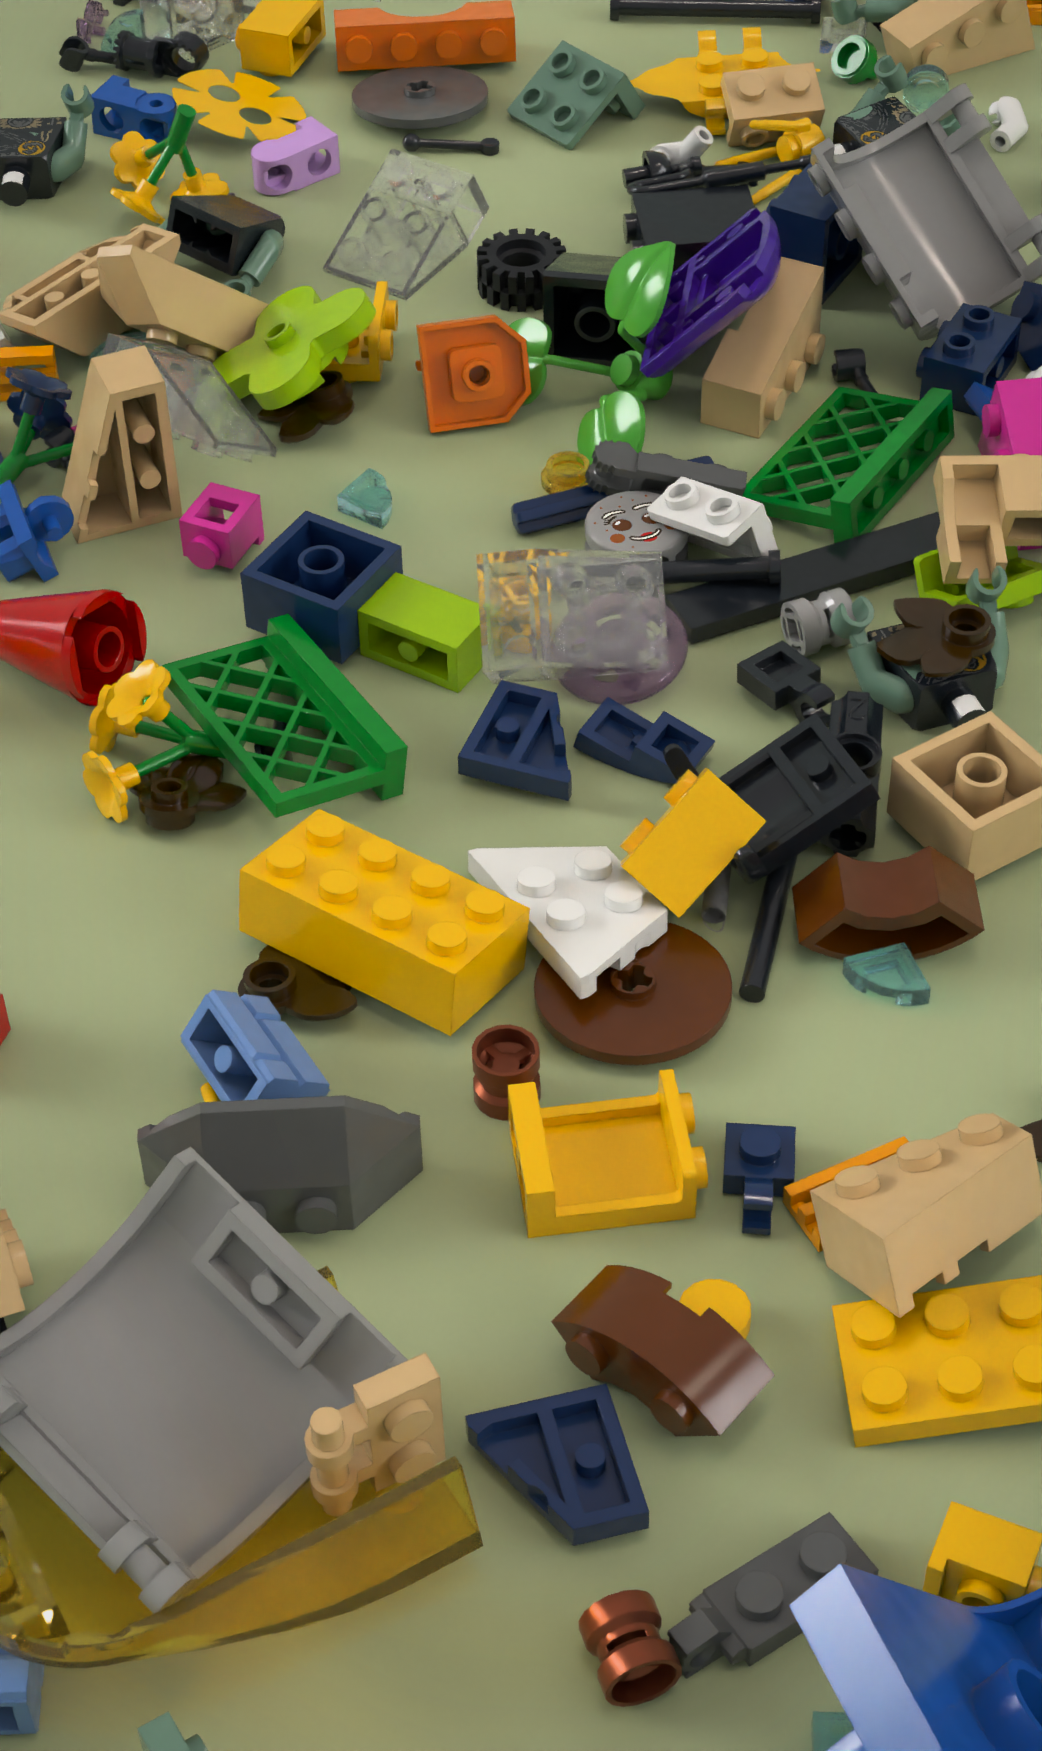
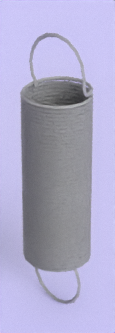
[701,864,731,932]

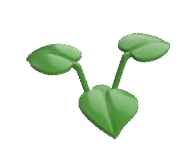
[509,241,676,469]

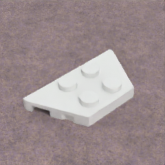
[468,846,668,999]

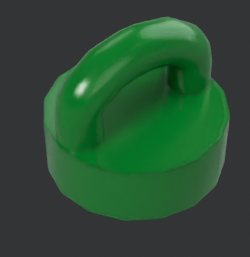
[831,35,878,84]

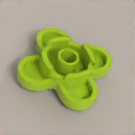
[201,286,376,410]

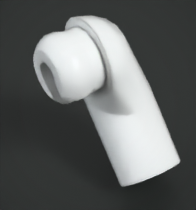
[988,96,1029,152]
[649,125,714,164]

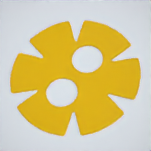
[172,69,306,142]

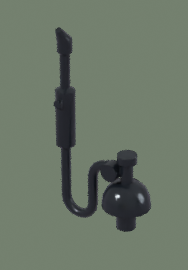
[622,151,811,195]

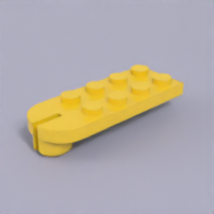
[832,1275,1042,1448]

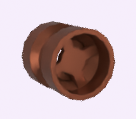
[472,1025,541,1121]
[579,1589,682,1707]

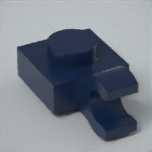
[723,1122,796,1235]

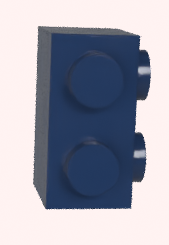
[916,303,1022,417]

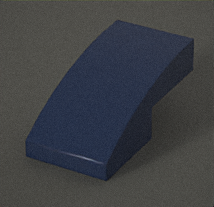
[573,697,715,784]

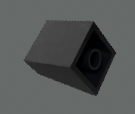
[543,252,648,367]

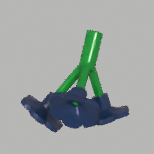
[0,367,73,485]

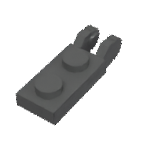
[585,439,747,496]

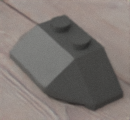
[137,1095,423,1234]

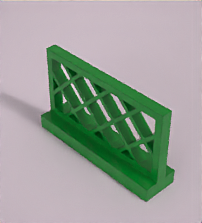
[742,386,955,543]
[162,614,408,818]

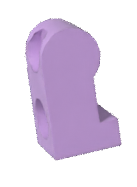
[251,116,340,196]

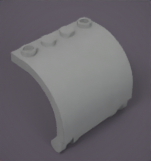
[807,83,1042,341]
[0,1147,408,1616]

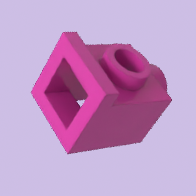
[179,482,264,569]

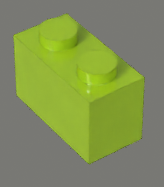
[357,572,495,693]

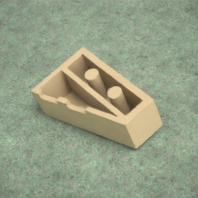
[880,0,1035,84]

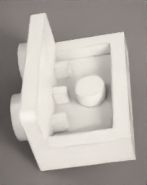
[647,476,778,558]

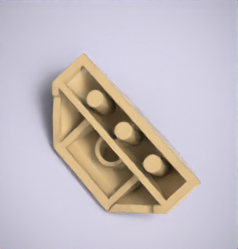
[0,223,181,357]
[97,245,269,363]

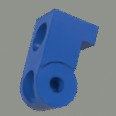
[91,75,177,143]

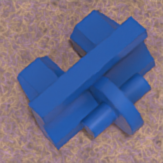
[0,480,74,583]

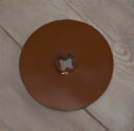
[534,922,732,1065]

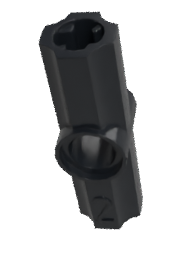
[820,691,883,857]

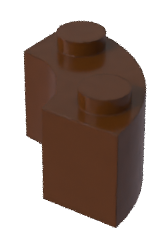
[792,846,985,963]
[551,1265,775,1436]

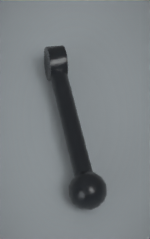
[402,133,500,156]

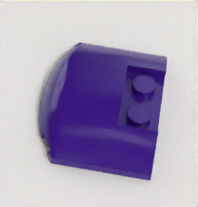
[640,208,781,378]

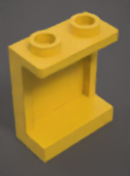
[508,1069,708,1238]

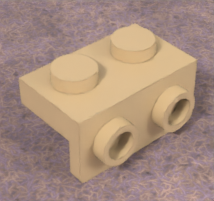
[720,62,825,147]

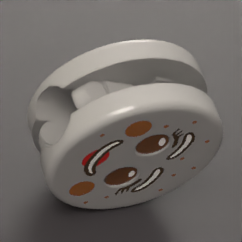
[585,491,689,590]

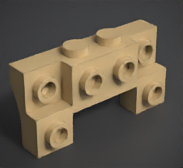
[933,454,1042,584]

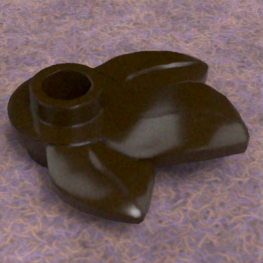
[257,371,355,444]
[876,598,996,677]
[129,754,247,831]
[238,945,358,1021]

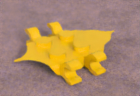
[630,27,820,135]

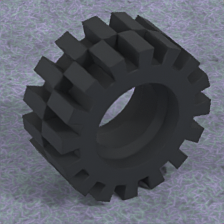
[477,228,566,312]

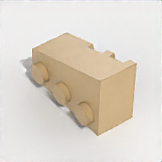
[700,257,825,439]
[62,345,183,544]
[810,1113,1042,1318]

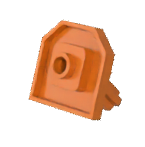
[415,314,532,433]

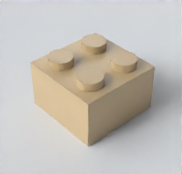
[887,711,1042,881]

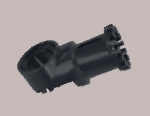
[112,30,209,78]

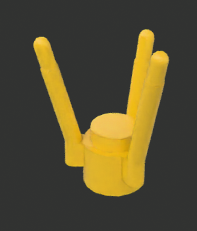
[715,117,825,205]

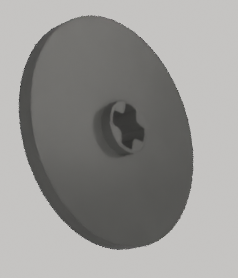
[352,66,488,129]

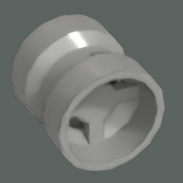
[780,587,857,656]

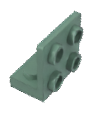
[507,40,646,150]

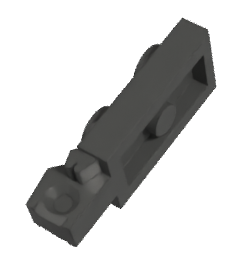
[667,1512,879,1679]

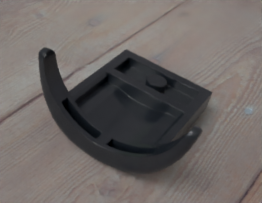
[663,712,881,884]

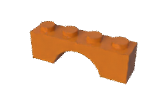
[334,0,516,72]

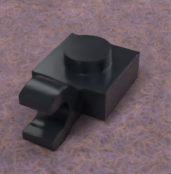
[737,640,835,727]

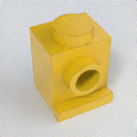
[923,1501,1042,1607]

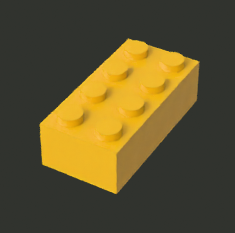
[239,809,530,1036]

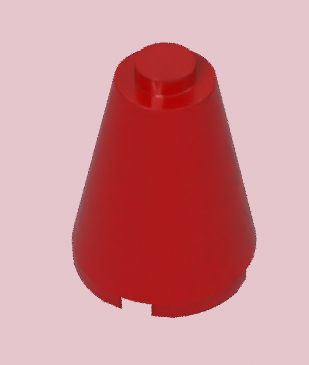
[0,589,147,707]

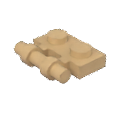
[304,1352,446,1516]

